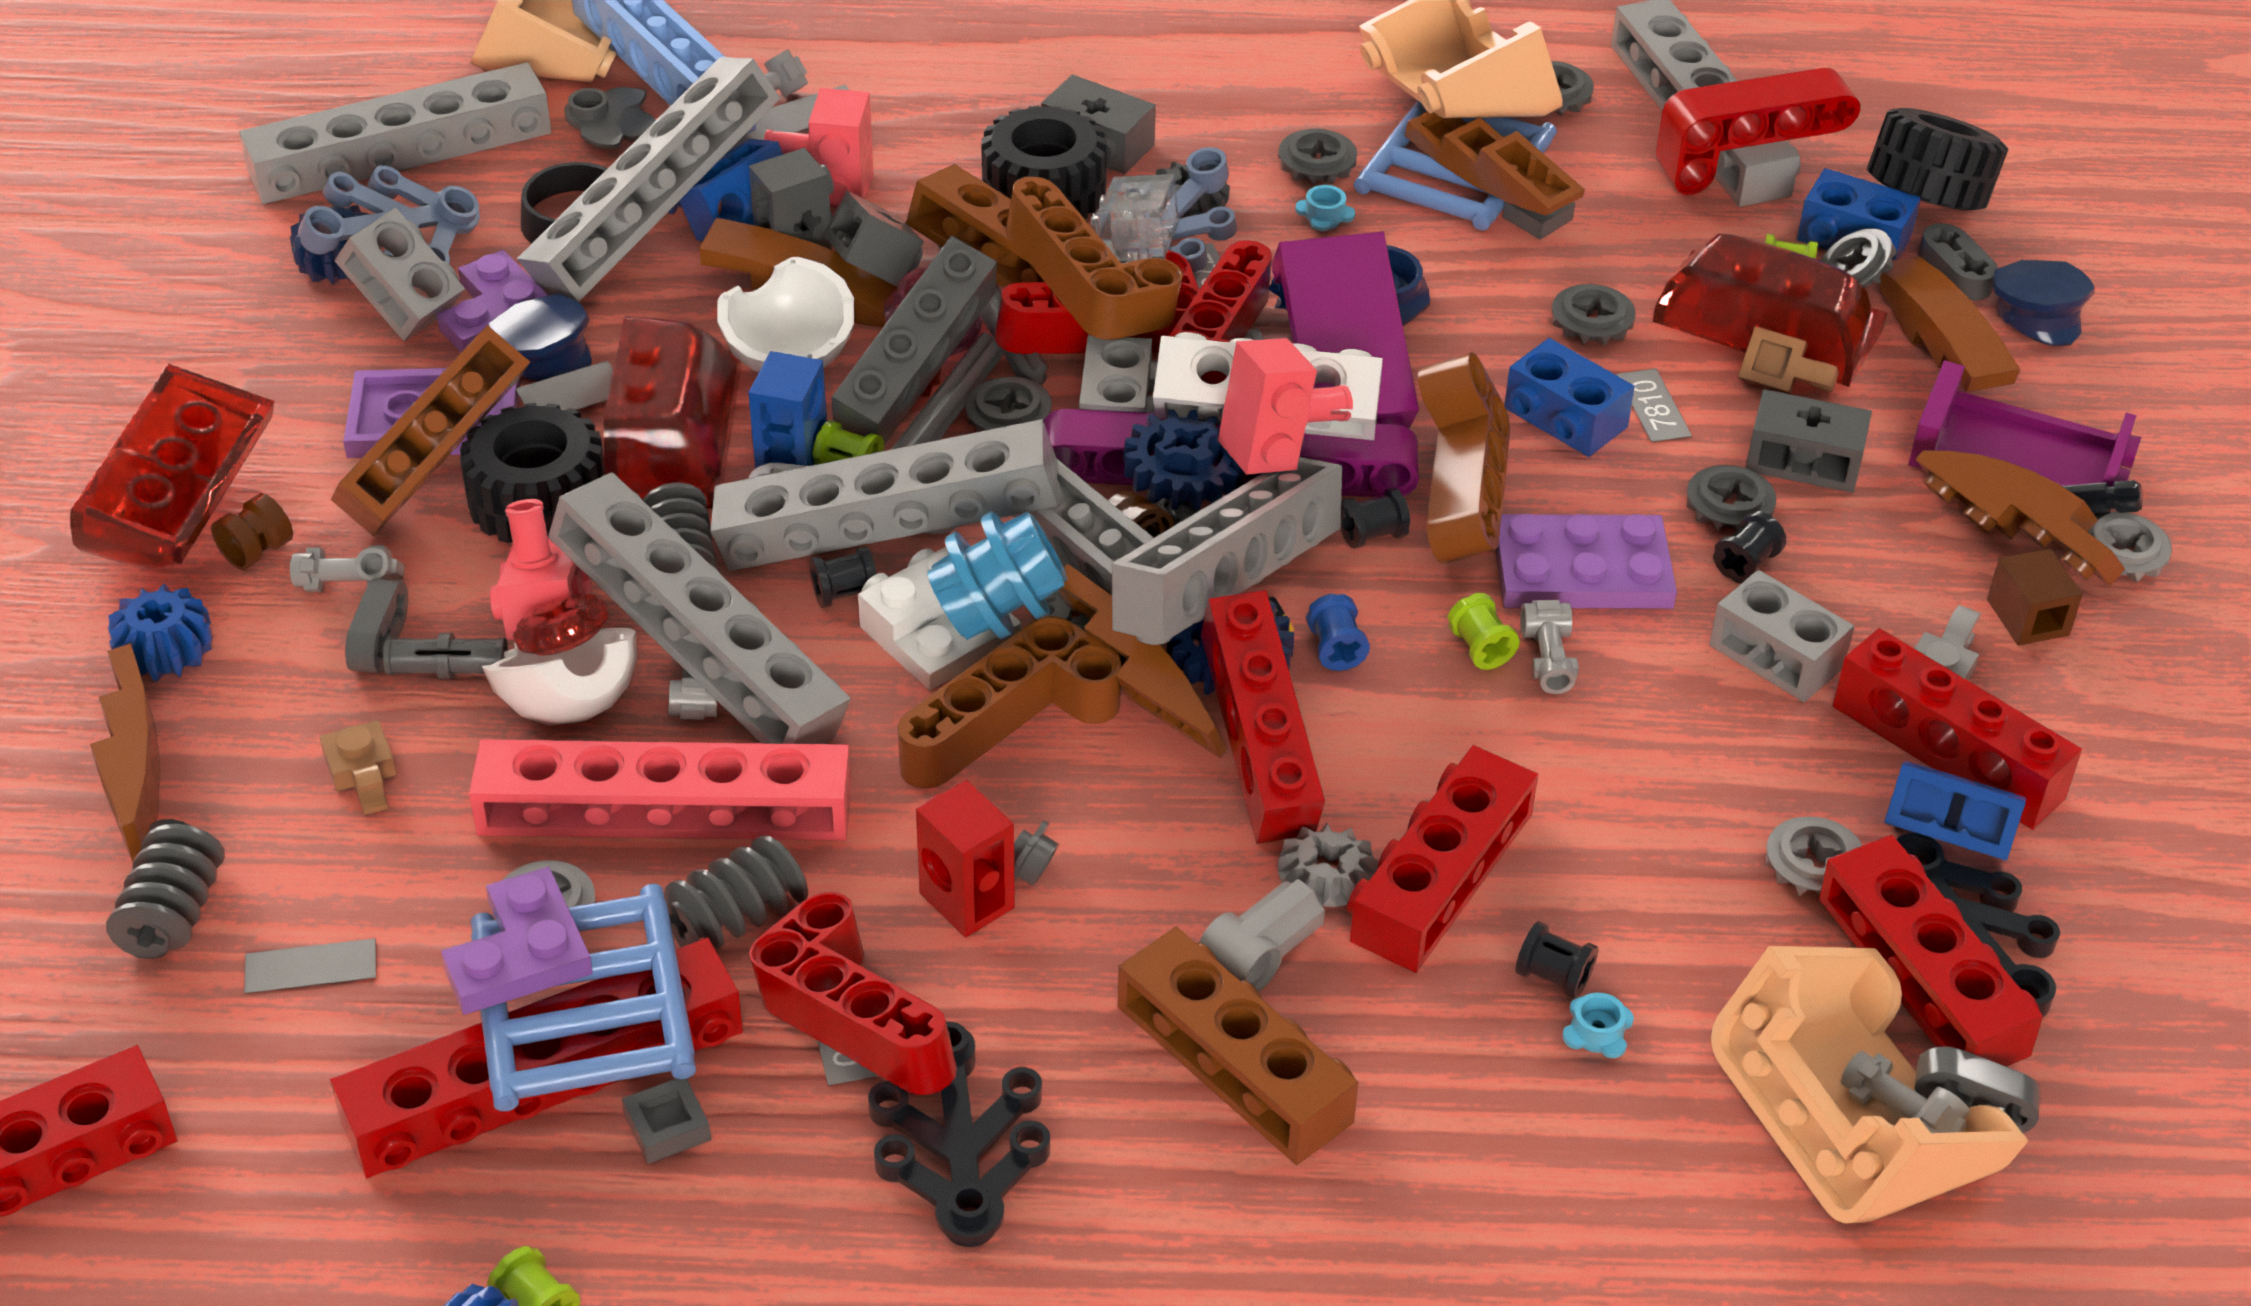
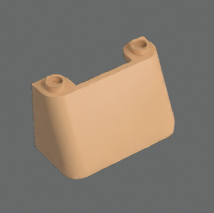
[470,0,617,82]
[1359,0,1563,118]
[1711,946,2028,1224]

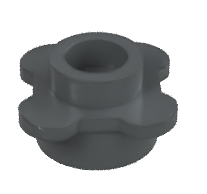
[1014,820,1059,886]

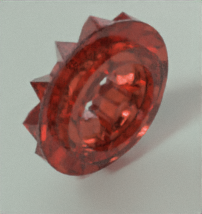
[513,594,609,656]

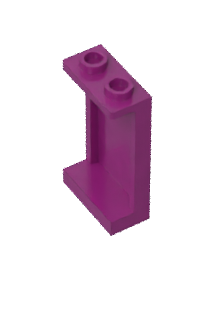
[1271,231,1419,429]
[1908,360,2142,487]

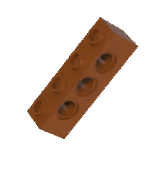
[906,164,1044,288]
[331,325,530,536]
[1117,926,1358,1166]

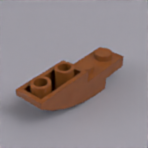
[1916,450,2125,586]

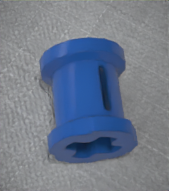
[1306,594,1370,671]

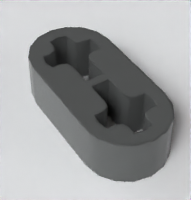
[1919,223,1998,301]
[345,578,408,674]
[1915,1047,2040,1133]

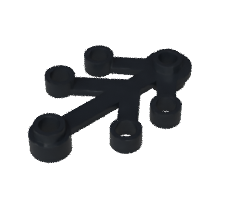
[1896,833,2060,1017]
[868,1022,1050,1247]

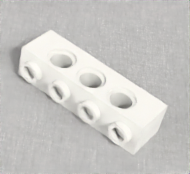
[1153,332,1383,440]

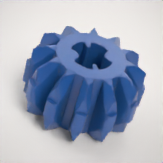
[108,583,213,682]

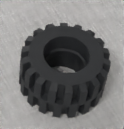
[981,105,1107,219]
[1867,108,2008,210]
[460,403,606,543]

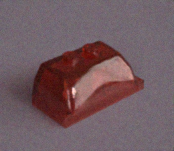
[1652,234,1887,387]
[603,316,741,509]
[70,363,274,569]

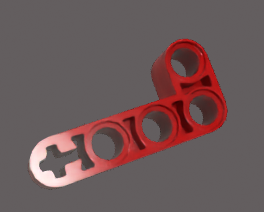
[1656,68,1861,195]
[1169,240,1272,384]
[995,250,1199,354]
[749,892,957,1095]

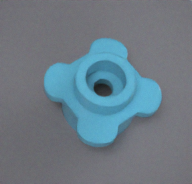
[1295,185,1355,231]
[1562,993,1634,1058]

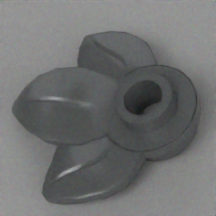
[564,87,656,149]

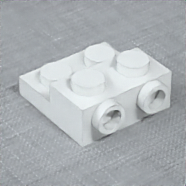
[858,547,1022,691]

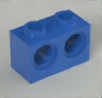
[679,139,783,241]
[1797,168,1921,261]
[1504,338,1635,457]
[748,351,827,469]
[1884,761,2027,861]

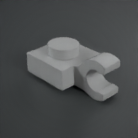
[1914,605,1981,680]

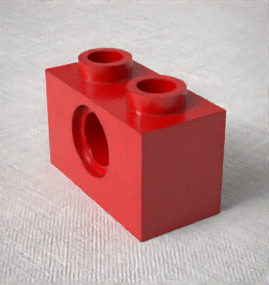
[916,779,1015,938]

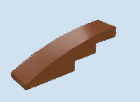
[1405,112,1585,216]
[699,217,911,328]
[1878,256,2020,392]
[1058,563,1227,758]
[90,644,161,863]

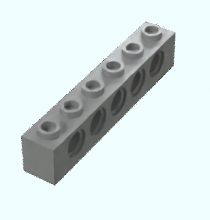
[1611,0,1801,207]
[517,57,780,302]
[239,62,551,204]
[710,419,1058,571]
[1112,457,1342,645]
[548,472,851,744]

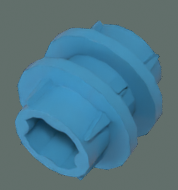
[927,511,1068,640]

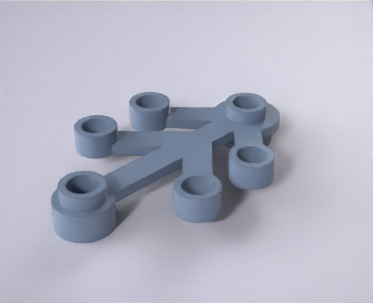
[1094,147,1237,272]
[298,165,480,264]

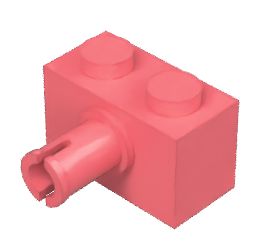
[764,88,874,207]
[1218,338,1353,475]
[490,499,592,640]

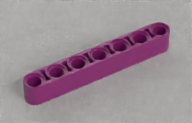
[1044,409,1419,497]

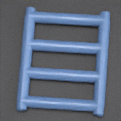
[1353,100,1557,231]
[470,884,696,1111]

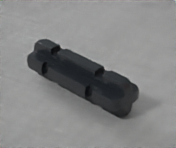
[2063,480,2143,515]

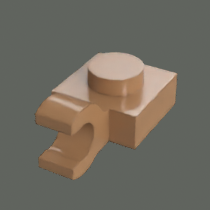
[1738,326,1839,395]
[319,720,397,815]

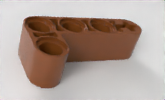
[1006,177,1183,340]
[1418,352,1510,564]
[897,616,1121,789]

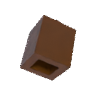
[1987,549,2083,646]

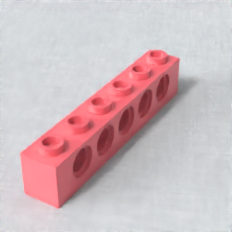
[469,740,851,841]

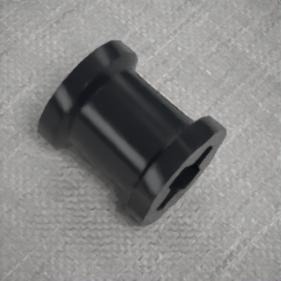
[1341,488,1410,549]
[1713,511,1786,583]
[809,547,877,608]
[1515,921,1599,999]

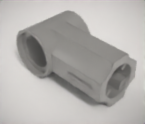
[1199,879,1325,992]

